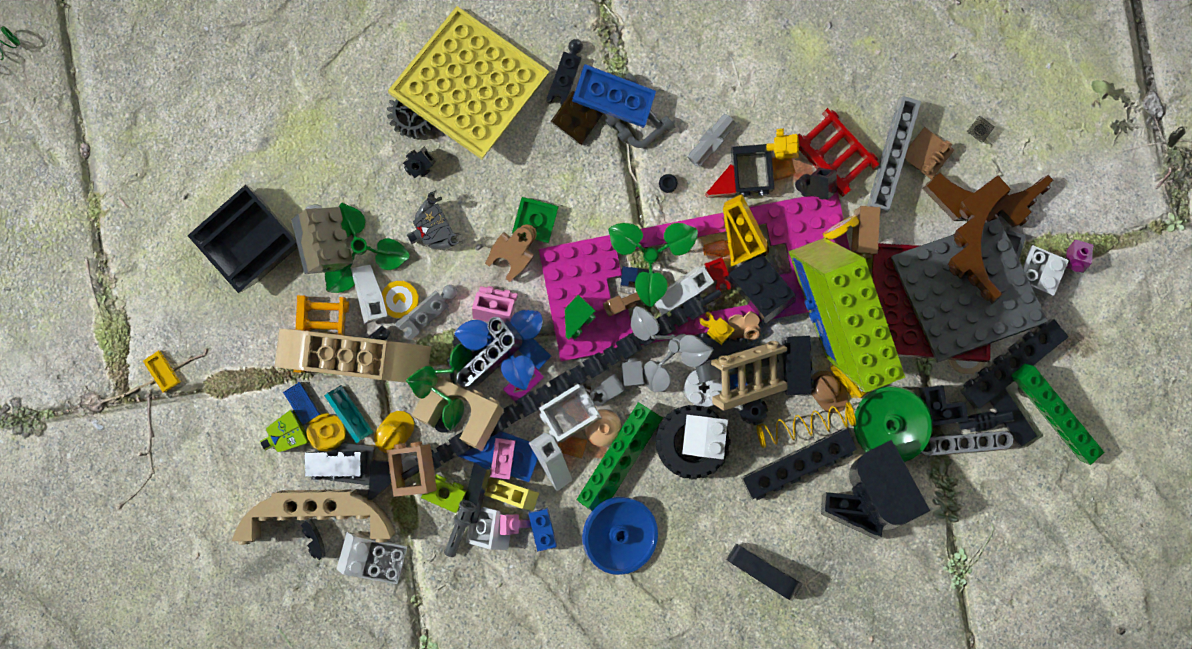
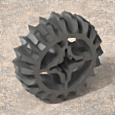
[387,98,432,138]

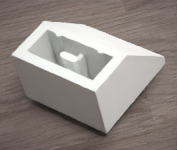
[1023,245,1069,297]

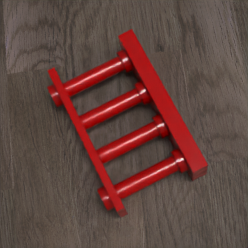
[798,108,879,197]

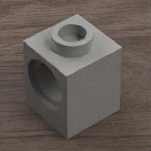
[622,358,643,386]

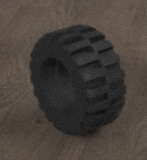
[656,405,731,480]

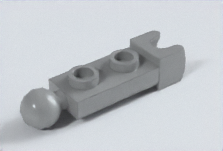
[395,285,457,340]

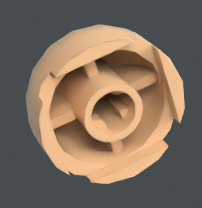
[584,409,622,447]

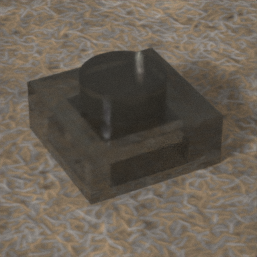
[967,116,995,143]

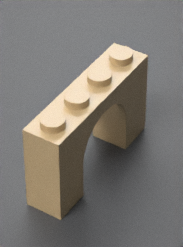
[411,375,504,451]

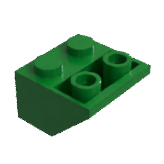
[565,295,596,341]

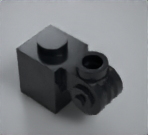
[795,168,837,200]

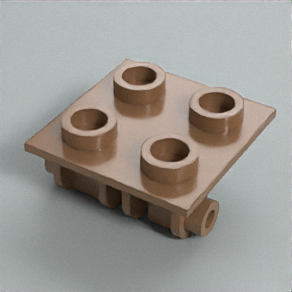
[905,127,954,180]

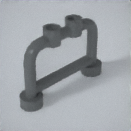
[604,72,675,148]

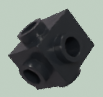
[403,146,436,178]
[739,399,768,426]

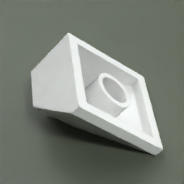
[466,506,510,550]

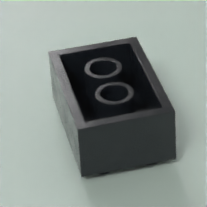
[729,253,796,324]

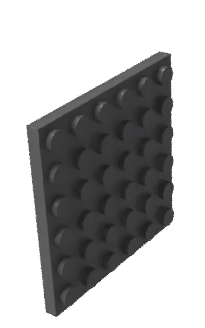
[891,218,1048,363]

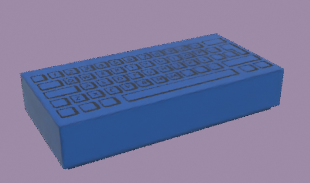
[283,382,320,425]

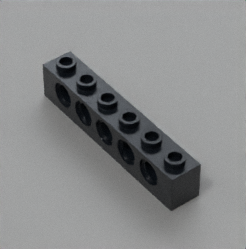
[960,319,1069,409]
[741,428,857,501]

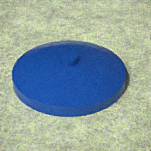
[582,497,658,575]

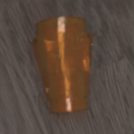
[703,239,730,258]

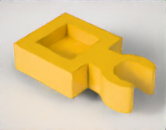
[699,312,735,345]

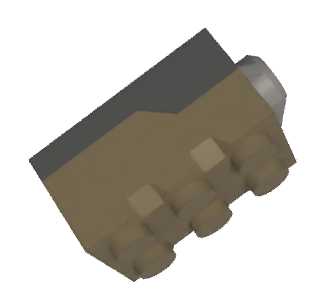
[291,204,353,274]

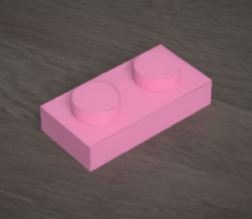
[490,438,515,480]

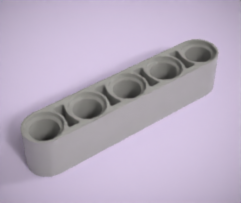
[920,431,1013,455]

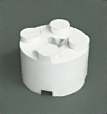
[683,370,722,407]

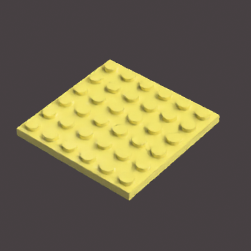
[388,6,550,160]

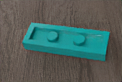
[324,385,373,443]

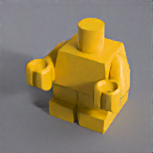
[767,128,799,160]

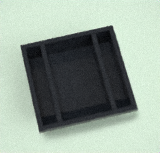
[187,184,298,293]

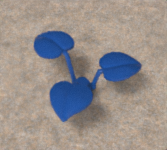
[454,310,543,390]

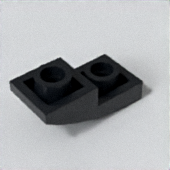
[301,519,326,560]

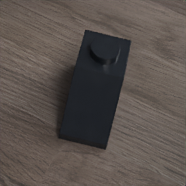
[368,460,392,500]

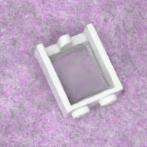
[539,384,602,442]

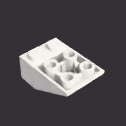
[337,532,407,584]

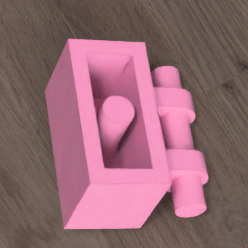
[472,286,518,325]

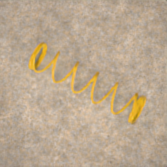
[756,402,856,449]

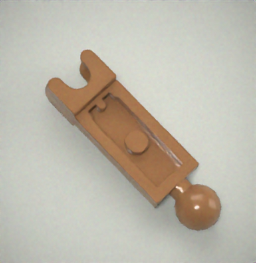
[603,281,669,317]

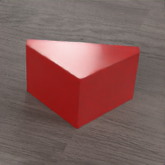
[705,164,736,198]

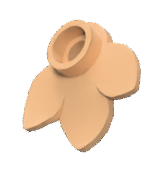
[728,311,761,341]

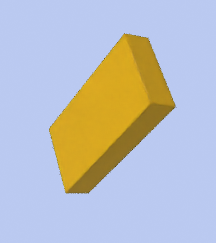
[143,350,181,393]

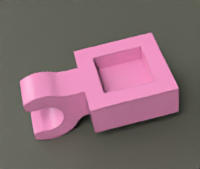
[500,514,531,535]

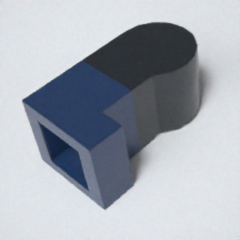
[620,266,655,287]

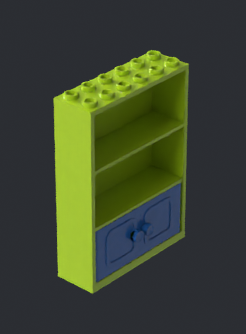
[788,238,906,393]

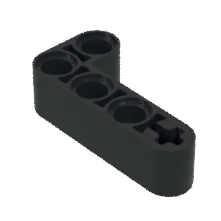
[457,317,523,388]
[726,543,803,601]

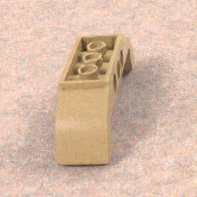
[274,328,431,383]
[232,489,395,545]

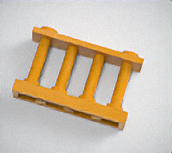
[293,295,349,373]

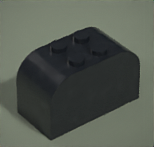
[849,440,930,530]

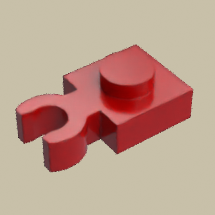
[704,257,731,291]

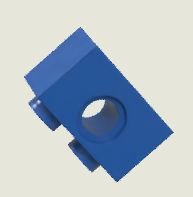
[528,507,557,552]

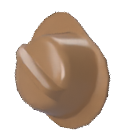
[811,370,848,413]

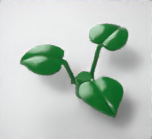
[325,202,410,293]
[608,223,698,307]
[406,343,472,431]

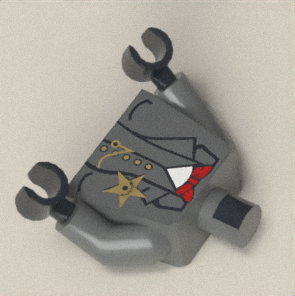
[407,190,463,250]

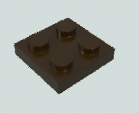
[550,91,603,145]

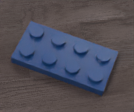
[572,64,656,128]
[458,431,538,482]

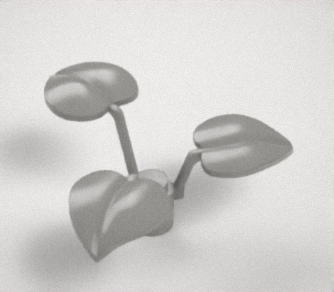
[631,306,713,392]

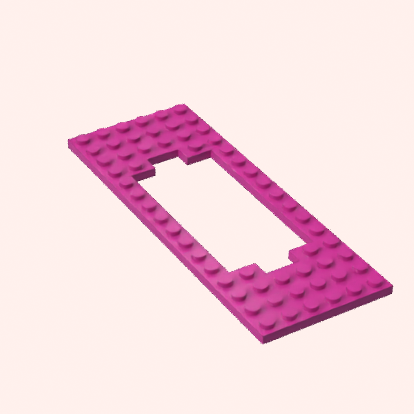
[539,190,850,361]

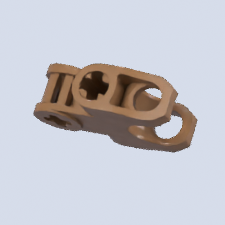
[485,224,537,282]

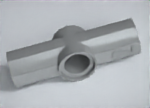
[687,113,737,168]

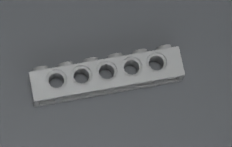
[867,96,921,214]

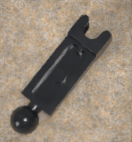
[546,39,583,106]

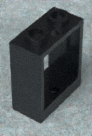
[731,144,774,197]

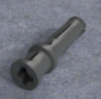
[444,500,476,557]

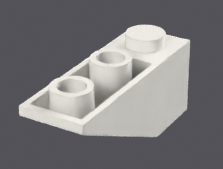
[351,265,387,324]
[654,266,714,315]
[529,432,573,491]

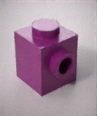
[1066,239,1093,273]

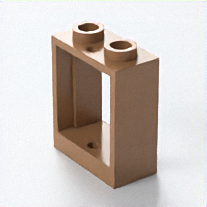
[851,206,881,260]
[387,441,437,497]

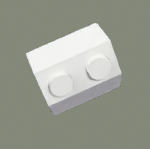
[682,415,728,459]

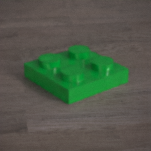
[512,197,559,244]

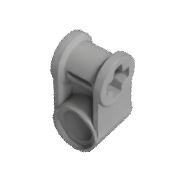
[589,374,626,406]

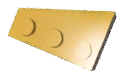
[723,194,768,267]

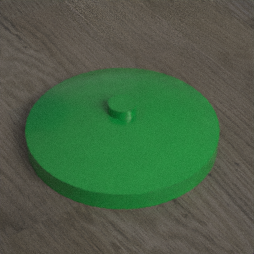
[853,386,933,462]

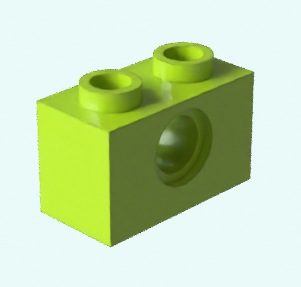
[421,474,467,513]

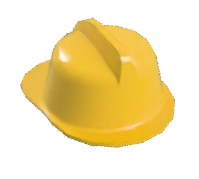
[374,411,414,453]

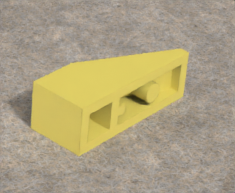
[485,476,539,511]

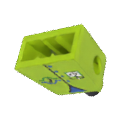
[260,410,310,452]

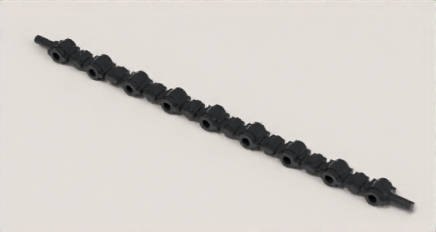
[401,289,723,480]

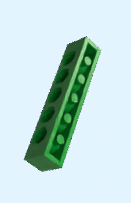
[1011,364,1105,465]
[576,402,663,511]

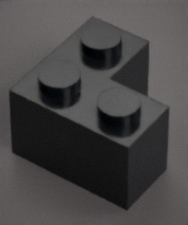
[919,385,968,426]

